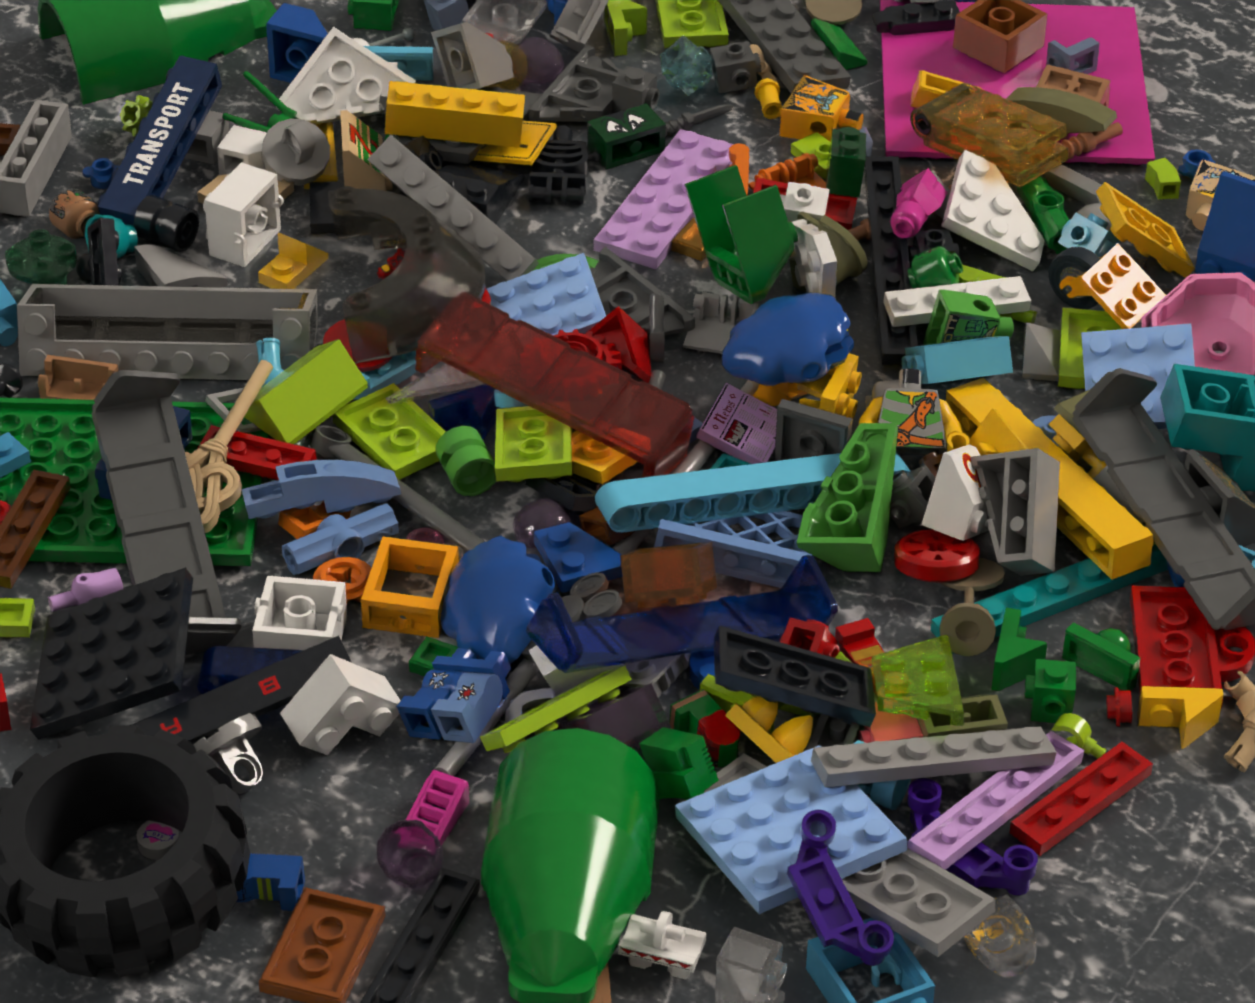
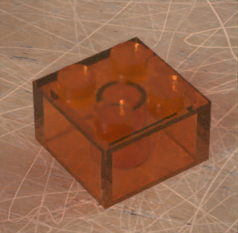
[620,542,717,608]

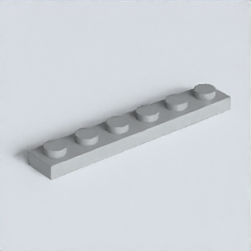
[367,134,539,281]
[811,726,1057,787]

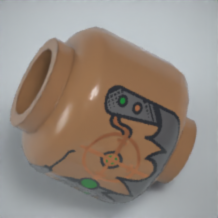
[49,188,100,239]

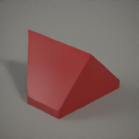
[586,306,652,384]

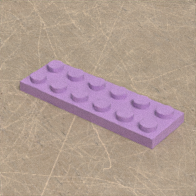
[594,129,733,269]

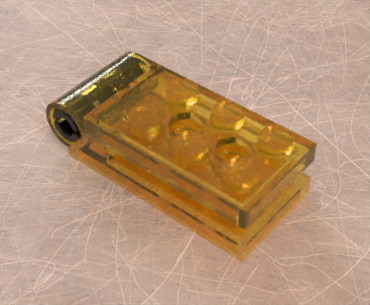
[910,83,1068,187]

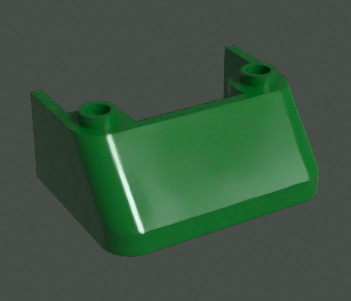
[684,165,798,304]

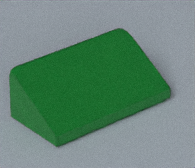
[811,18,868,70]

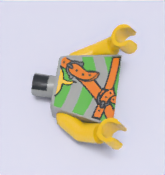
[858,369,970,456]

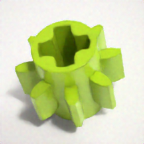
[119,95,153,137]

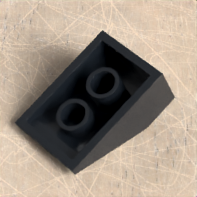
[423,162,524,228]

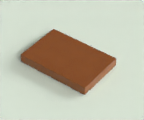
[259,887,386,1003]

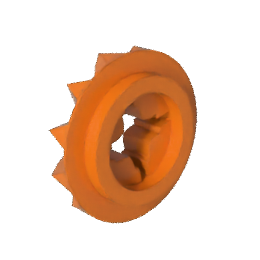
[313,557,371,604]

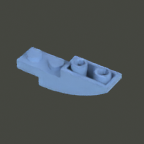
[242,460,401,519]

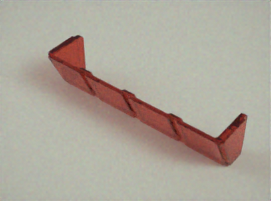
[415,292,694,478]

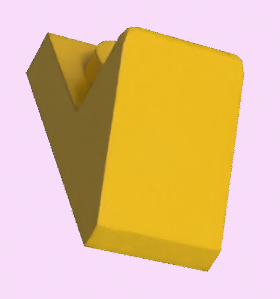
[258,233,329,289]
[1137,686,1223,749]

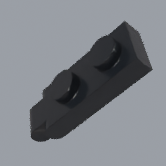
[872,0,960,35]

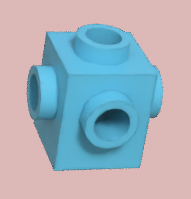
[1058,212,1121,257]

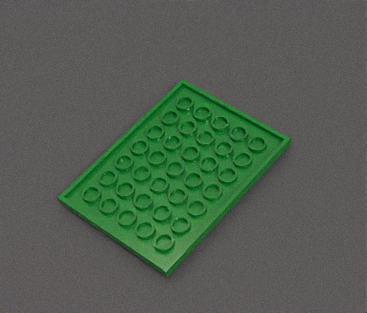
[0,398,270,566]

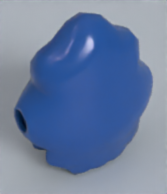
[722,293,854,386]
[441,535,555,665]

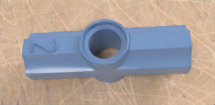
[282,503,399,576]

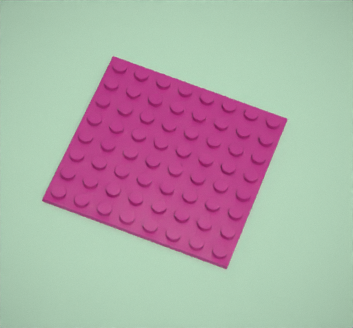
[880,0,1155,165]

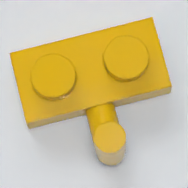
[1048,414,1107,479]

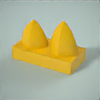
[725,696,813,763]

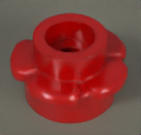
[1106,687,1132,727]

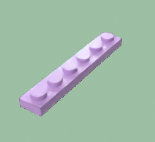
[907,731,1085,870]

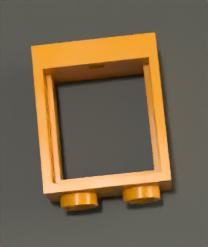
[361,536,459,638]

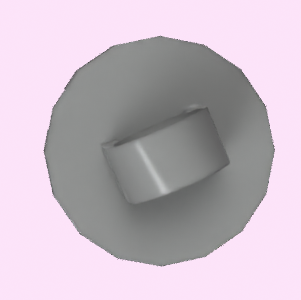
[261,118,330,186]
[193,713,263,794]

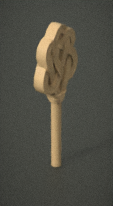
[184,360,273,533]

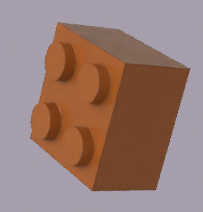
[953,0,1048,73]

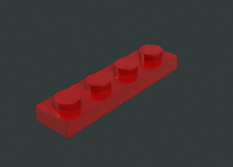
[1009,742,1153,856]

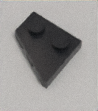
[525,475,600,515]

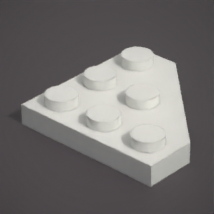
[276,27,416,124]
[941,150,1045,271]
[790,219,837,297]

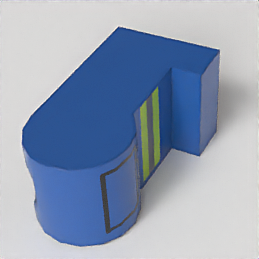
[236,853,305,911]

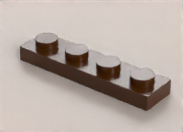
[0,470,71,589]

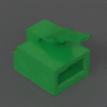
[639,727,719,800]

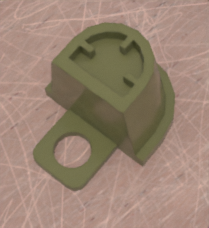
[789,211,868,293]

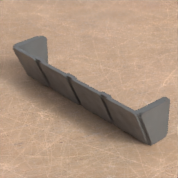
[1072,368,1255,631]
[92,370,242,655]

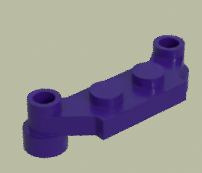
[907,778,1038,896]
[787,809,894,966]

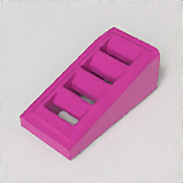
[395,770,469,859]

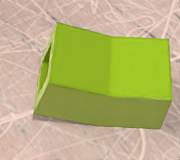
[1145,157,1181,200]

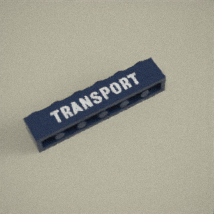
[97,56,222,225]

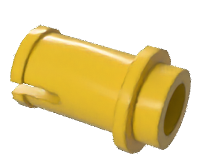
[754,78,783,119]

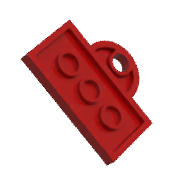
[1130,585,1255,709]

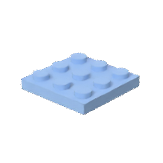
[487,253,606,366]
[1081,324,1195,429]

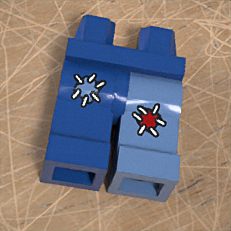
[396,648,511,743]

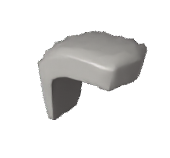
[505,687,556,738]

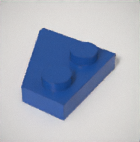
[534,522,632,593]

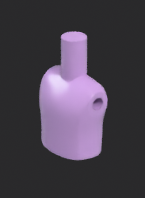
[48,568,123,612]

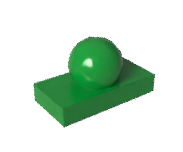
[1062,622,1141,691]

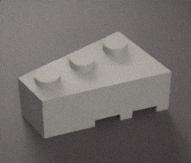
[970,448,1060,576]

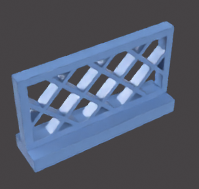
[651,511,812,593]

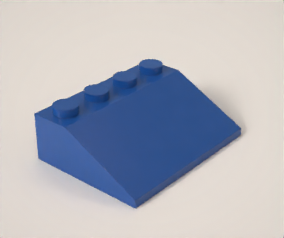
[1194,171,1255,282]

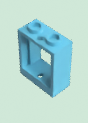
[902,336,1013,384]

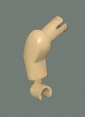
[1224,671,1255,772]

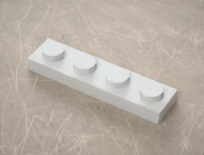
[883,276,1031,327]

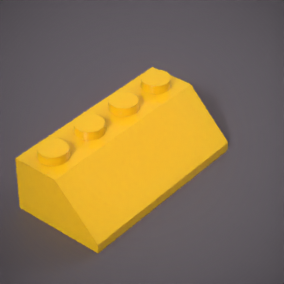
[385,81,525,148]

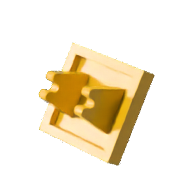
[797,353,862,419]

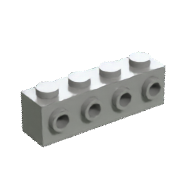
[0,100,72,217]

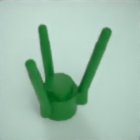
[222,71,297,132]

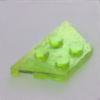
[871,635,964,726]

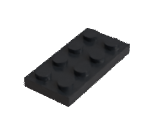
[714,625,876,727]

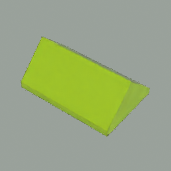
[244,339,368,444]

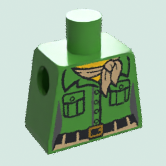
[923,289,1014,345]

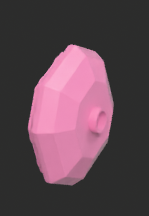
[1141,272,1255,375]

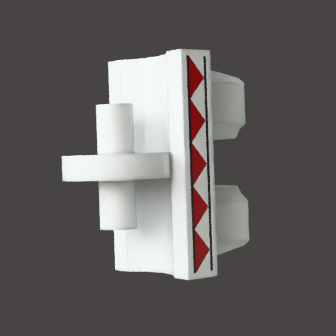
[618,911,706,980]

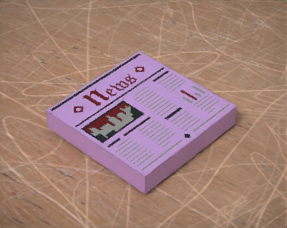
[696,383,777,464]

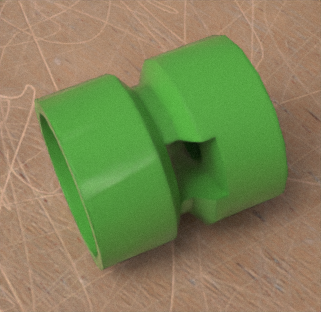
[435,426,496,496]

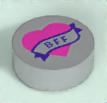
[137,821,179,860]

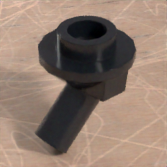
[0,363,23,398]

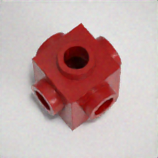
[780,618,839,658]

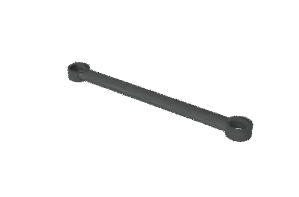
[310,425,558,606]

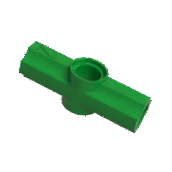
[1017,172,1069,254]

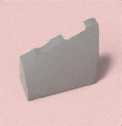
[134,244,228,288]

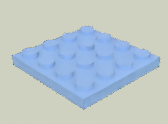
[675,745,907,914]

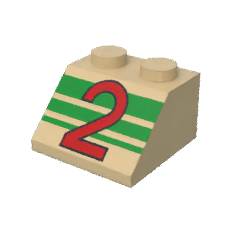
[340,110,392,206]

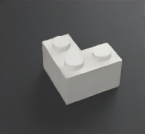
[280,654,401,755]

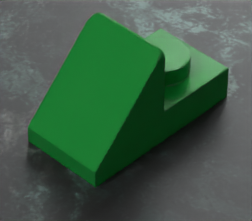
[991,607,1047,691]

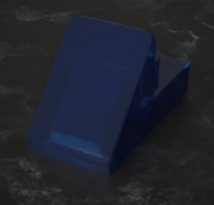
[428,381,499,441]

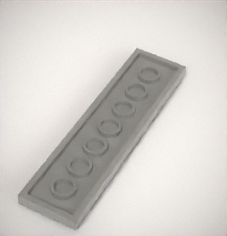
[704,754,995,957]

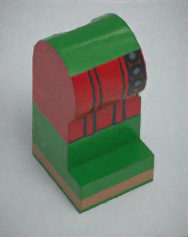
[669,689,740,767]

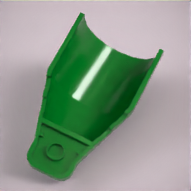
[38,0,277,105]
[481,728,659,1003]

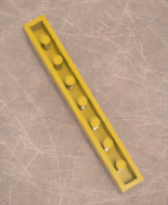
[946,377,1154,580]

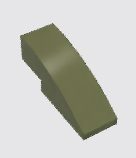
[1005,87,1117,135]

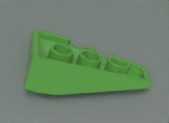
[797,423,898,572]

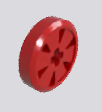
[894,529,980,583]

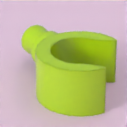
[1051,713,1106,759]

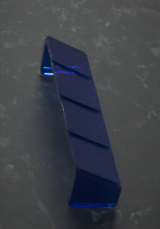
[526,555,838,673]

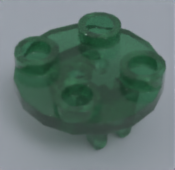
[5,229,77,285]

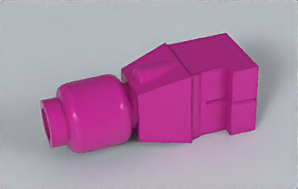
[890,168,948,238]

